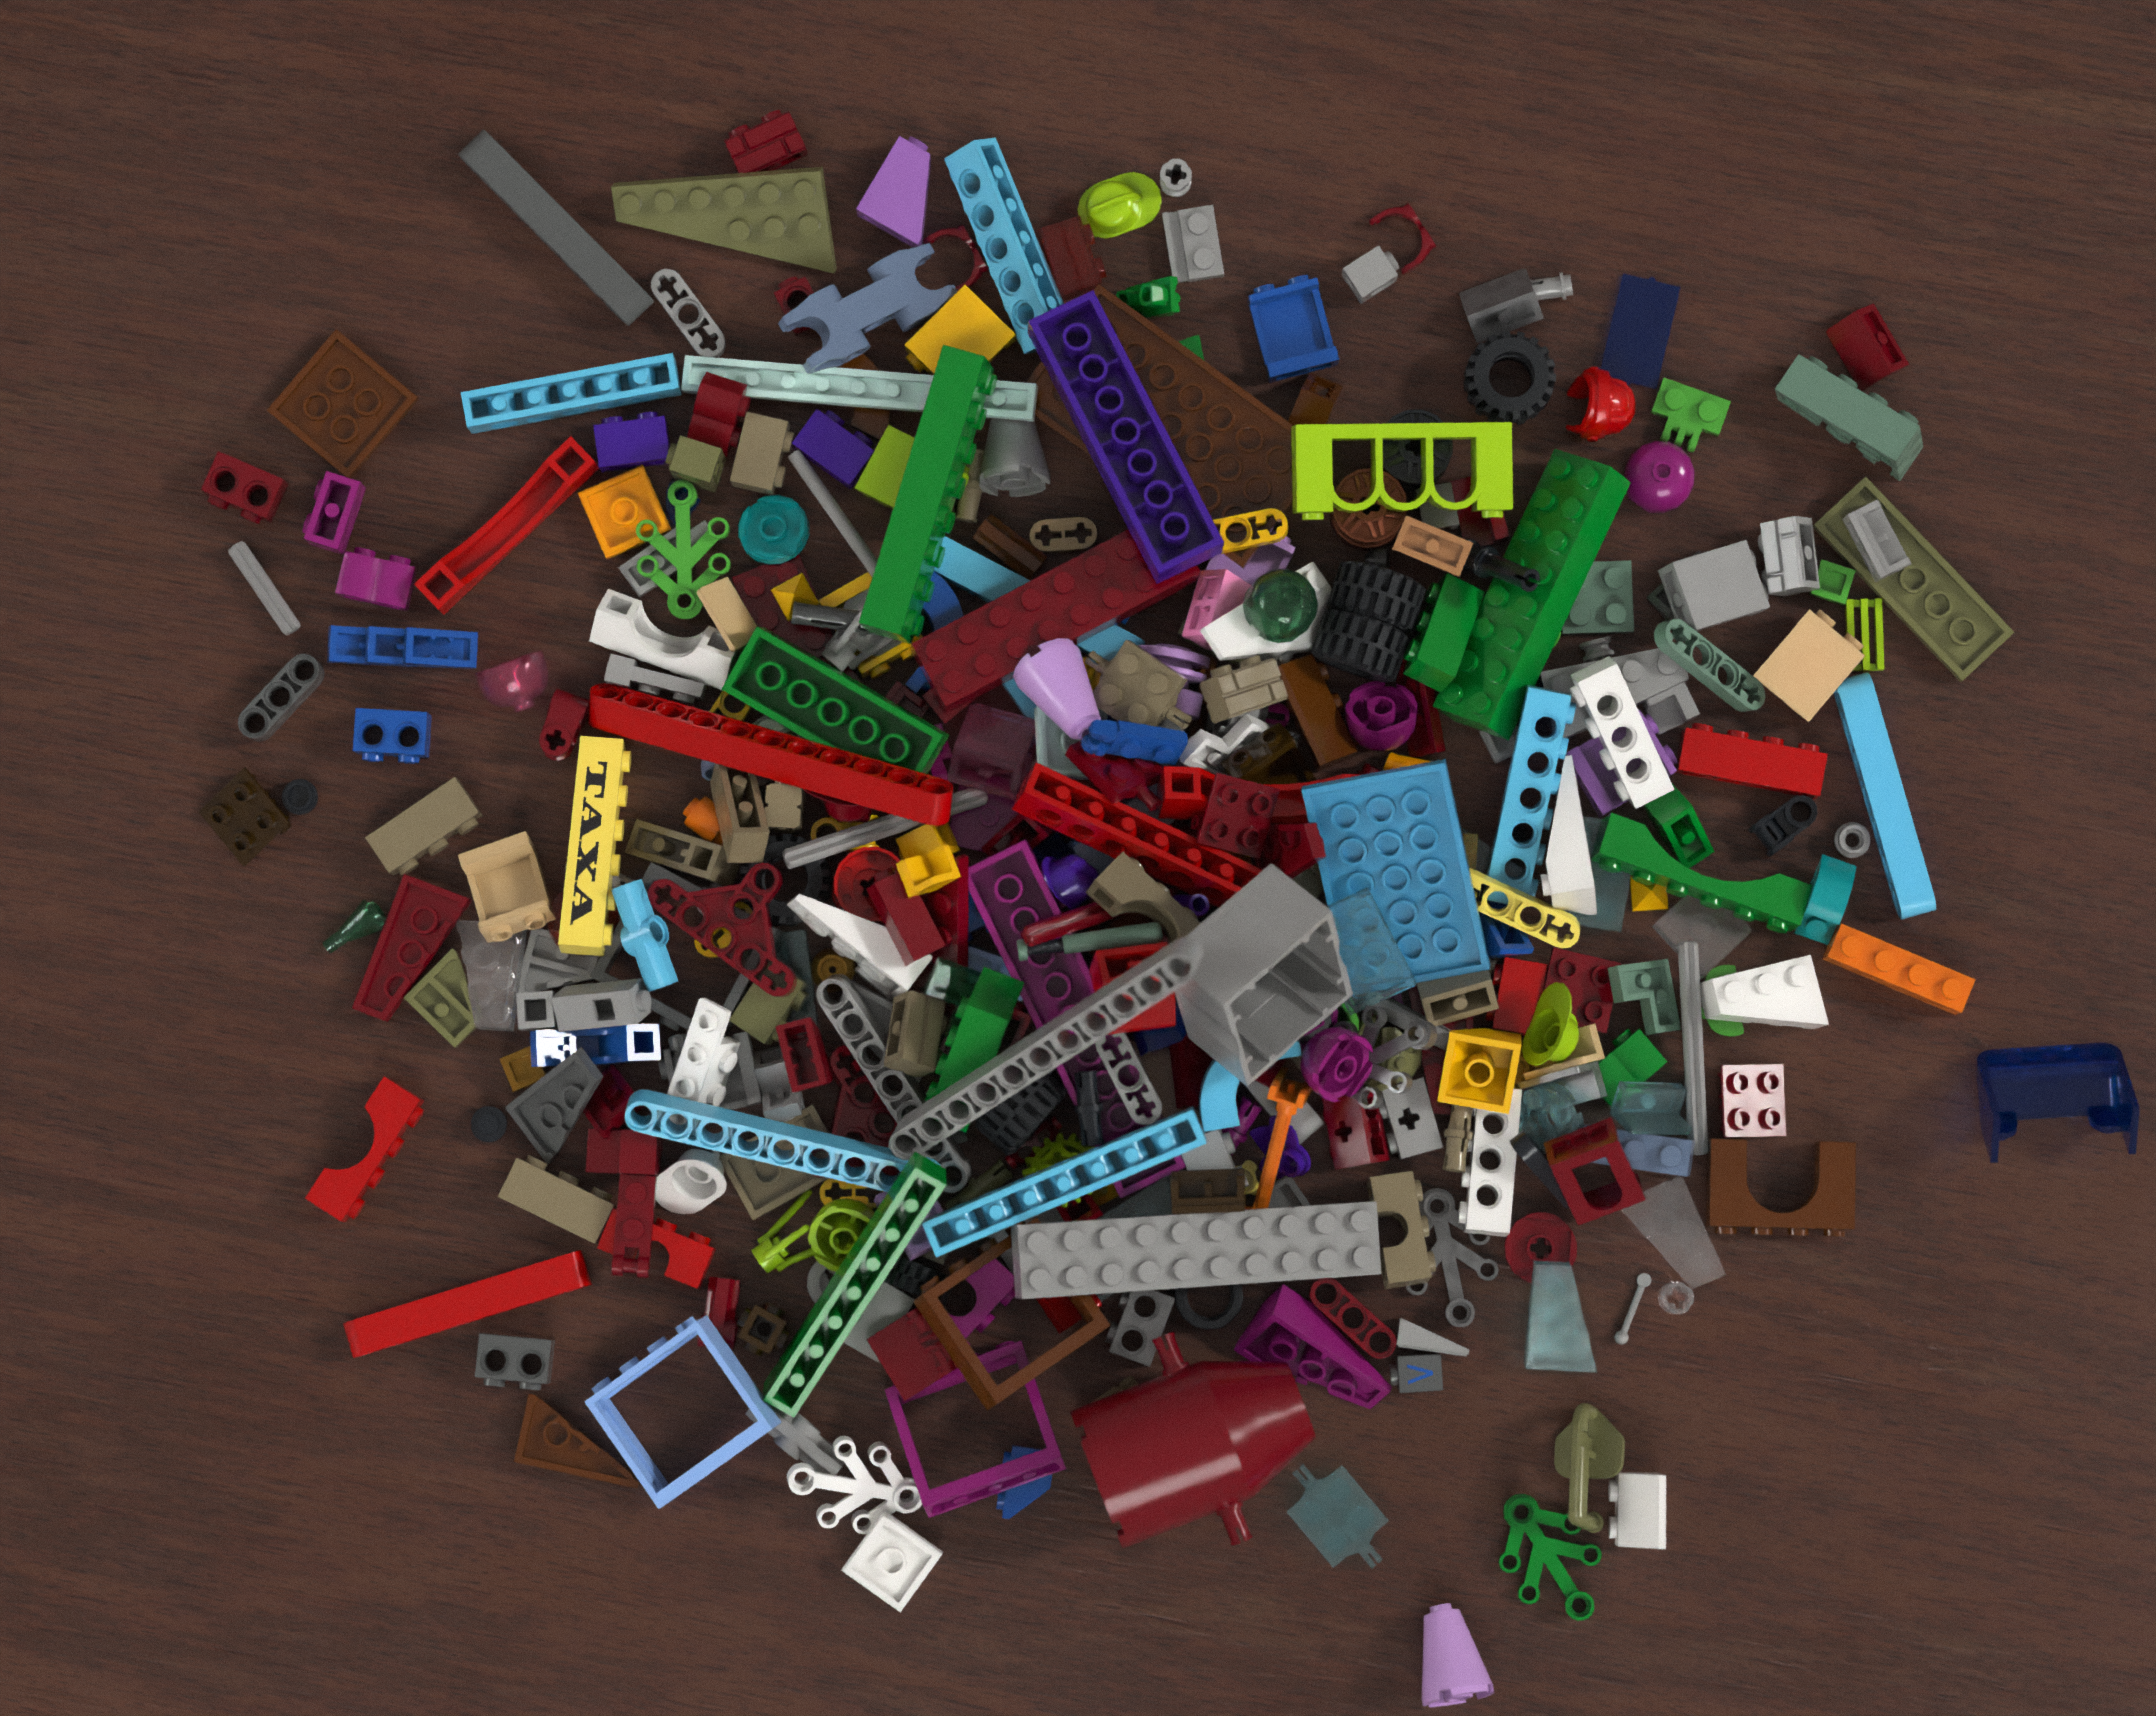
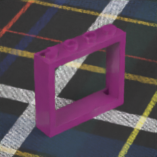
[884,1341,1066,1518]

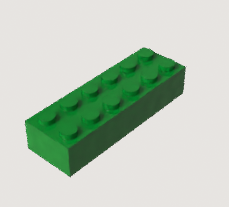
[722,627,949,774]

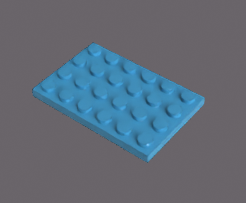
[1302,759,1490,995]

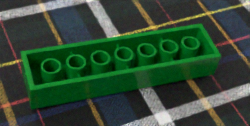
[859,345,997,644]
[1433,449,1631,741]

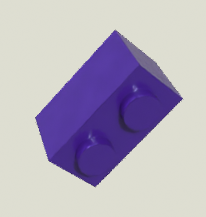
[792,409,874,490]
[593,412,670,473]

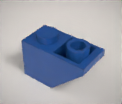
[996,1445,1053,1519]

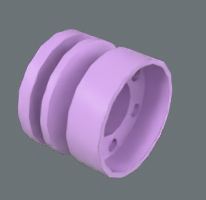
[1138,644,1210,720]

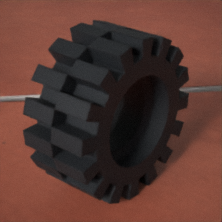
[885,1256,952,1305]

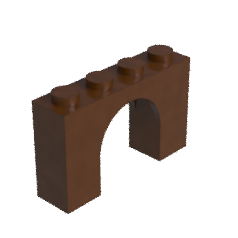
[1706,1139,1856,1237]

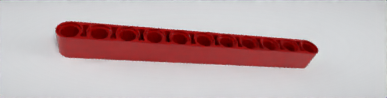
[588,683,953,826]

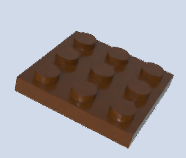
[267,329,419,479]

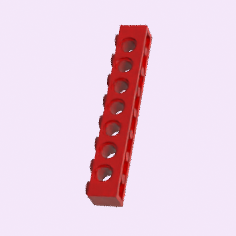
[1011,762,1263,908]

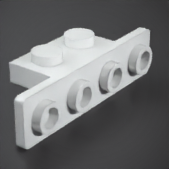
[667,998,741,1143]

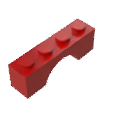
[305,1076,425,1222]

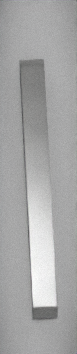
[889,937,1203,1160]

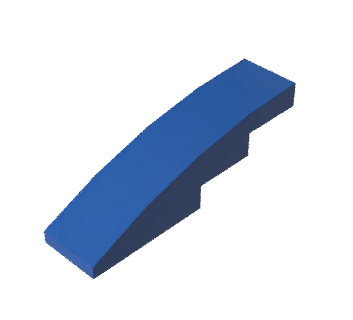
[327,625,478,669]

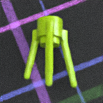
[752,1189,815,1273]

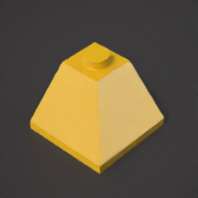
[1437,1028,1522,1114]

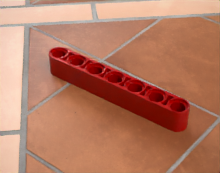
[343,1250,592,1358]

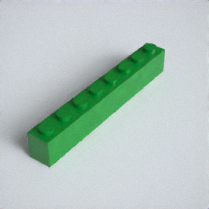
[763,1152,946,1417]

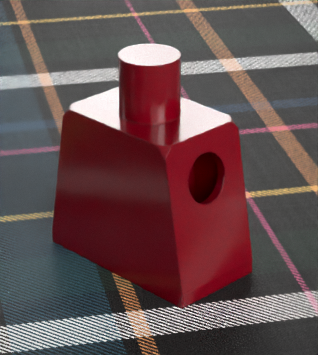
[775,1017,833,1093]

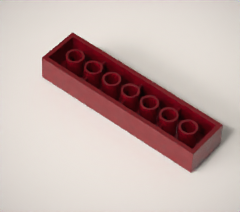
[911,529,1201,714]

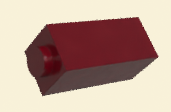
[866,867,946,966]

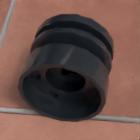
[1383,409,1453,492]

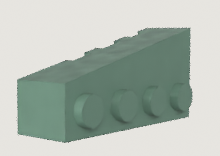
[1775,354,1924,481]

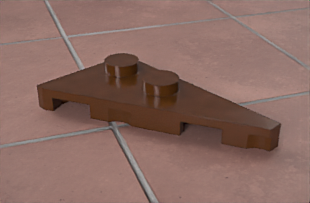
[514,1393,640,1489]

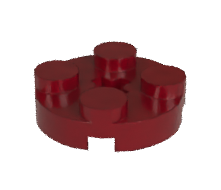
[1504,1212,1577,1285]

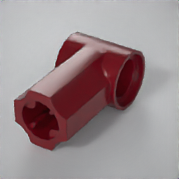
[697,1276,741,1351]

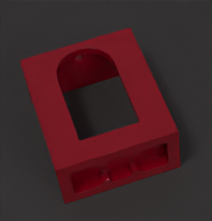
[1544,1117,1646,1225]

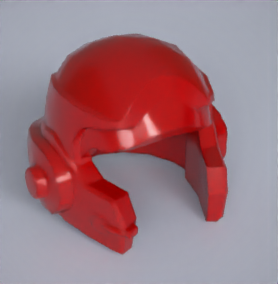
[1566,366,1636,442]

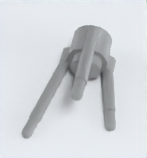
[821,608,894,672]

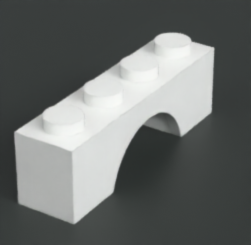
[589,589,739,690]

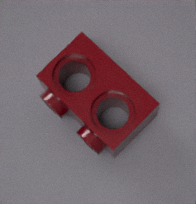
[201,451,289,525]

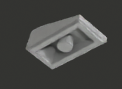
[1396,1318,1469,1357]

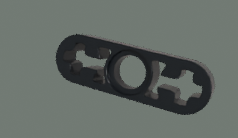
[1509,1130,1569,1209]

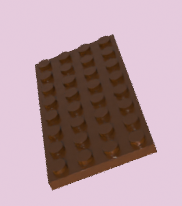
[1025,284,1293,569]

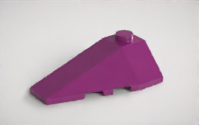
[1234,1284,1392,1409]

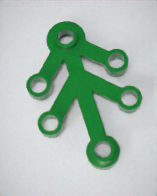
[1498,1493,1602,1621]

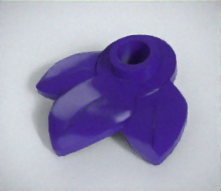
[1250,1115,1311,1179]

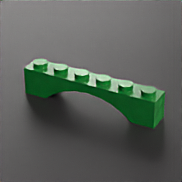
[1590,813,1813,933]

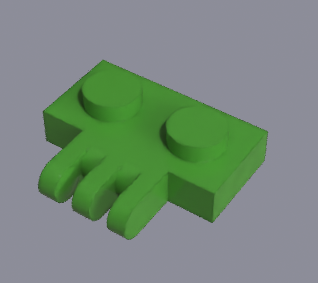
[1651,378,1731,453]

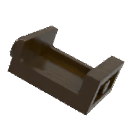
[1220,722,1317,824]

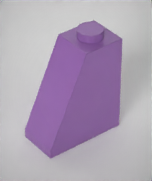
[856,136,931,248]

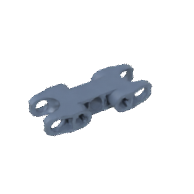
[778,243,958,374]

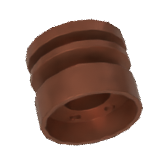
[1330,468,1407,551]

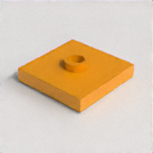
[578,465,672,559]

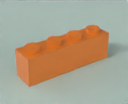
[1822,923,1976,1015]

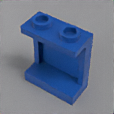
[1247,275,1340,383]

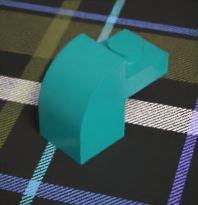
[1794,854,1856,945]

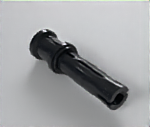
[1462,538,1540,592]

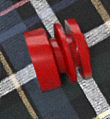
[831,847,901,925]

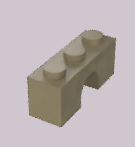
[1366,1171,1436,1289]

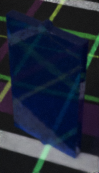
[1600,273,1681,389]

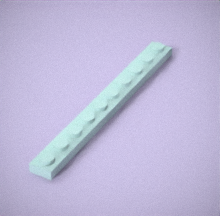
[681,355,1038,421]

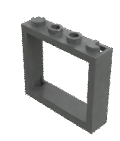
[590,862,783,1037]

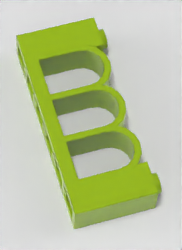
[1291,422,1513,520]

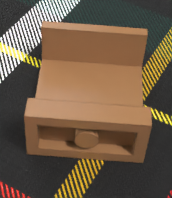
[1392,515,1473,576]

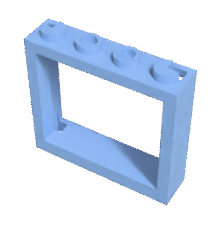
[584,1315,782,1509]

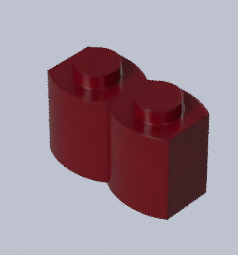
[687,372,751,457]

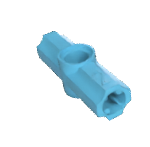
[611,879,678,992]

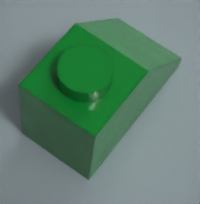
[1643,782,1715,868]

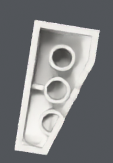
[787,894,933,1000]

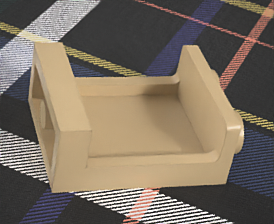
[1753,609,1865,723]
[458,831,556,943]

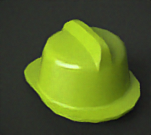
[1078,172,1162,239]
[1522,982,1579,1066]

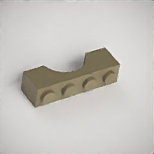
[1086,852,1201,944]

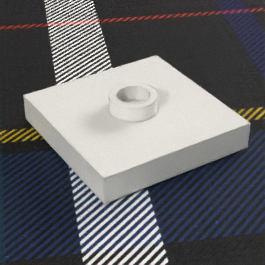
[841,1510,943,1612]

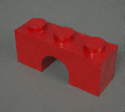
[597,1208,716,1289]

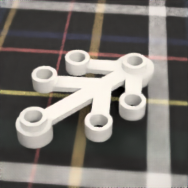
[787,1436,922,1534]

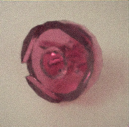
[474,650,549,713]

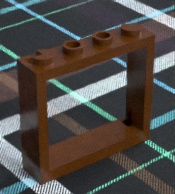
[913,1217,1111,1410]

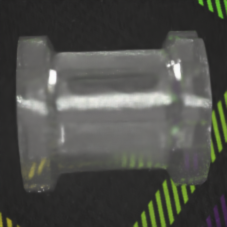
[1658,1282,1694,1314]

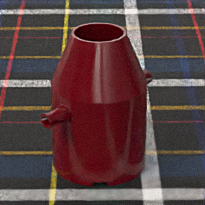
[1070,1331,1316,1548]

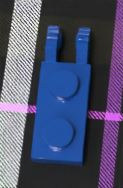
[1081,719,1188,765]

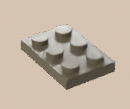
[719,1104,829,1221]

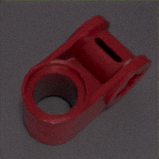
[539,689,589,761]

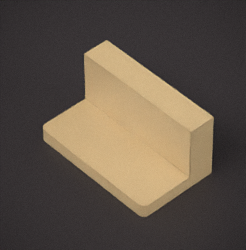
[696,577,757,656]
[1523,1024,1605,1081]

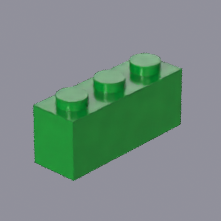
[1403,573,1485,693]

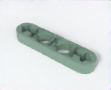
[1654,619,1765,712]

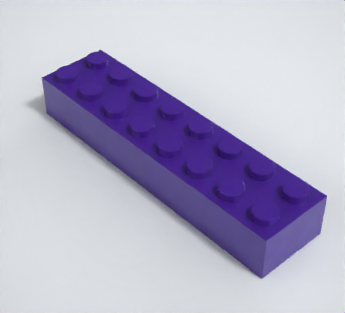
[1028,290,1224,584]

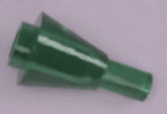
[323,900,386,953]

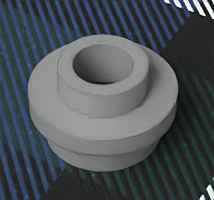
[1834,822,1870,858]

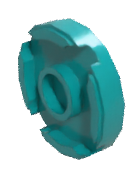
[738,495,810,565]

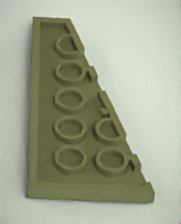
[611,167,837,274]

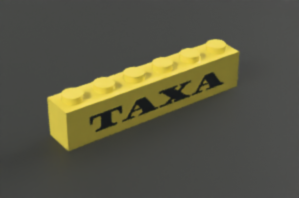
[558,736,631,956]

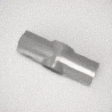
[745,1392,845,1475]

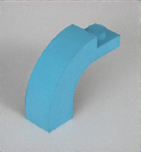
[1199,1040,1302,1132]

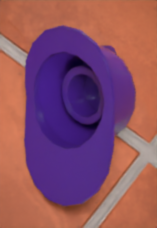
[1041,854,1100,910]

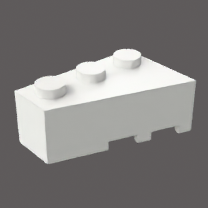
[1700,955,1829,1029]

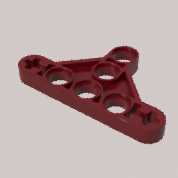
[648,863,797,997]
[811,1045,900,1178]

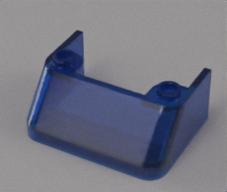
[1976,1043,2140,1163]

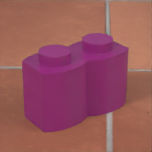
[335,547,417,612]

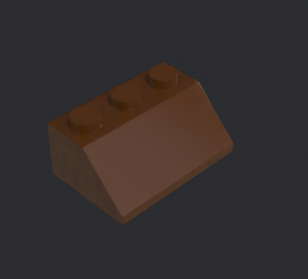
[1278,654,1358,773]

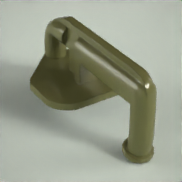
[1554,1403,1625,1533]

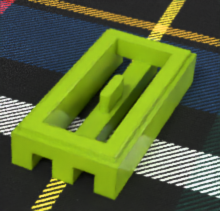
[1845,598,1885,672]

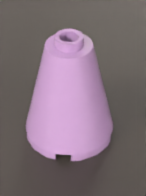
[1013,638,1101,740]
[1421,1603,1495,1707]

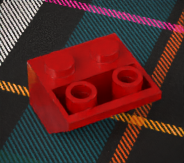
[1089,942,1176,1035]

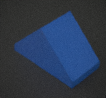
[1479,902,1534,958]

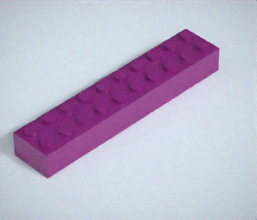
[968,839,1186,1199]

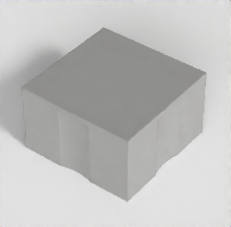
[1174,864,1353,1086]

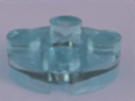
[1518,1082,1584,1155]

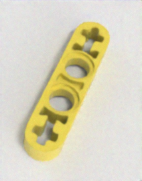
[1469,868,1580,948]

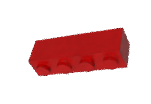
[1675,723,1828,799]

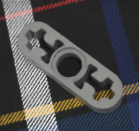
[651,269,726,358]
[1095,1033,1162,1125]

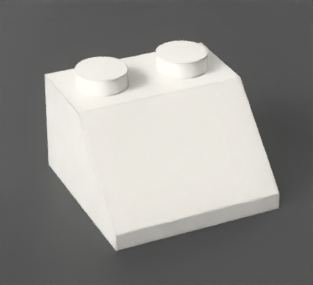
[1608,1472,1666,1549]

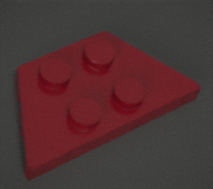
[920,854,968,988]

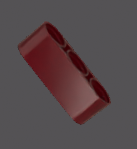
[1309,1278,1396,1359]

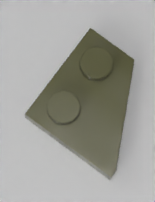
[404,948,482,1048]

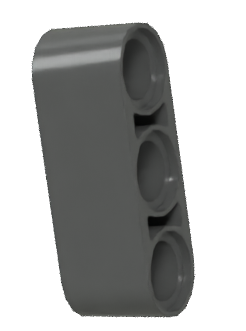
[238,654,325,742]

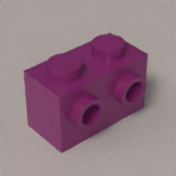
[302,471,366,555]

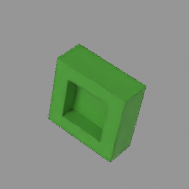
[1809,559,1856,606]

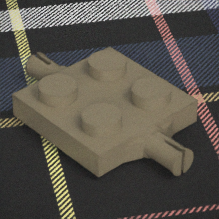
[1085,640,1192,730]

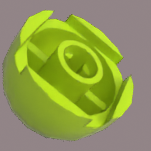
[808,1198,874,1272]

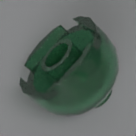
[1243,568,1318,643]

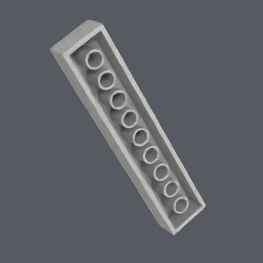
[1011,1201,1381,1299]

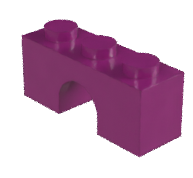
[948,1258,1015,1345]

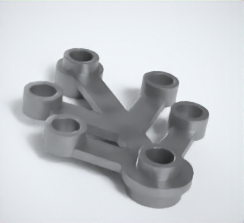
[1334,1005,1437,1109]
[1399,1188,1499,1327]

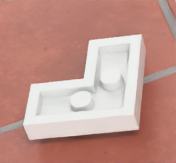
[1179,713,1271,775]

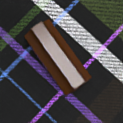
[972,514,1048,581]

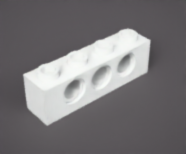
[1570,656,1674,809]
[1458,1089,1522,1237]

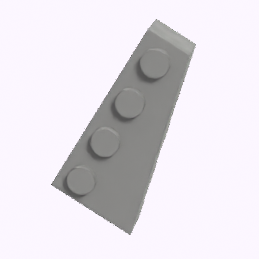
[1538,648,1689,738]

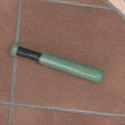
[1017,922,1163,961]

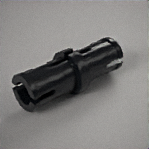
[1074,1070,1104,1146]

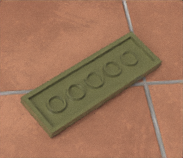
[1813,476,2014,683]

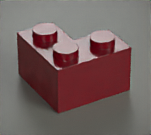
[586,1126,663,1176]

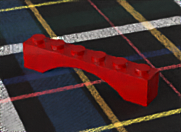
[414,436,599,615]
[1157,766,1358,823]

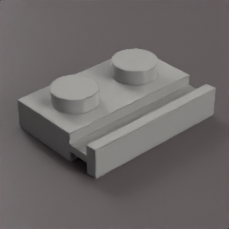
[1162,205,1224,283]

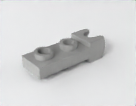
[604,654,707,705]

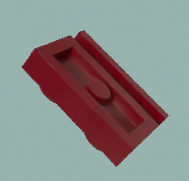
[583,1064,644,1140]

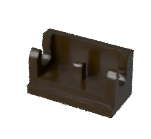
[1171,1168,1246,1214]

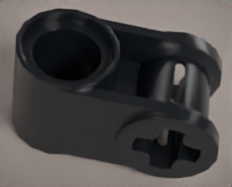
[1747,795,1818,857]

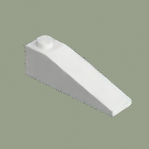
[1200,562,1332,661]
[1540,755,1597,915]

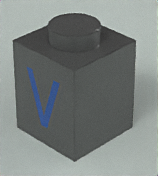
[1389,1354,1443,1393]

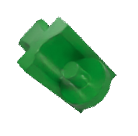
[1117,276,1181,320]

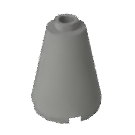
[979,418,1051,497]

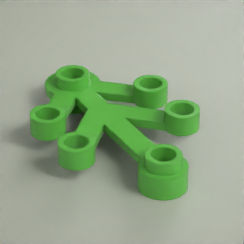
[636,480,731,620]

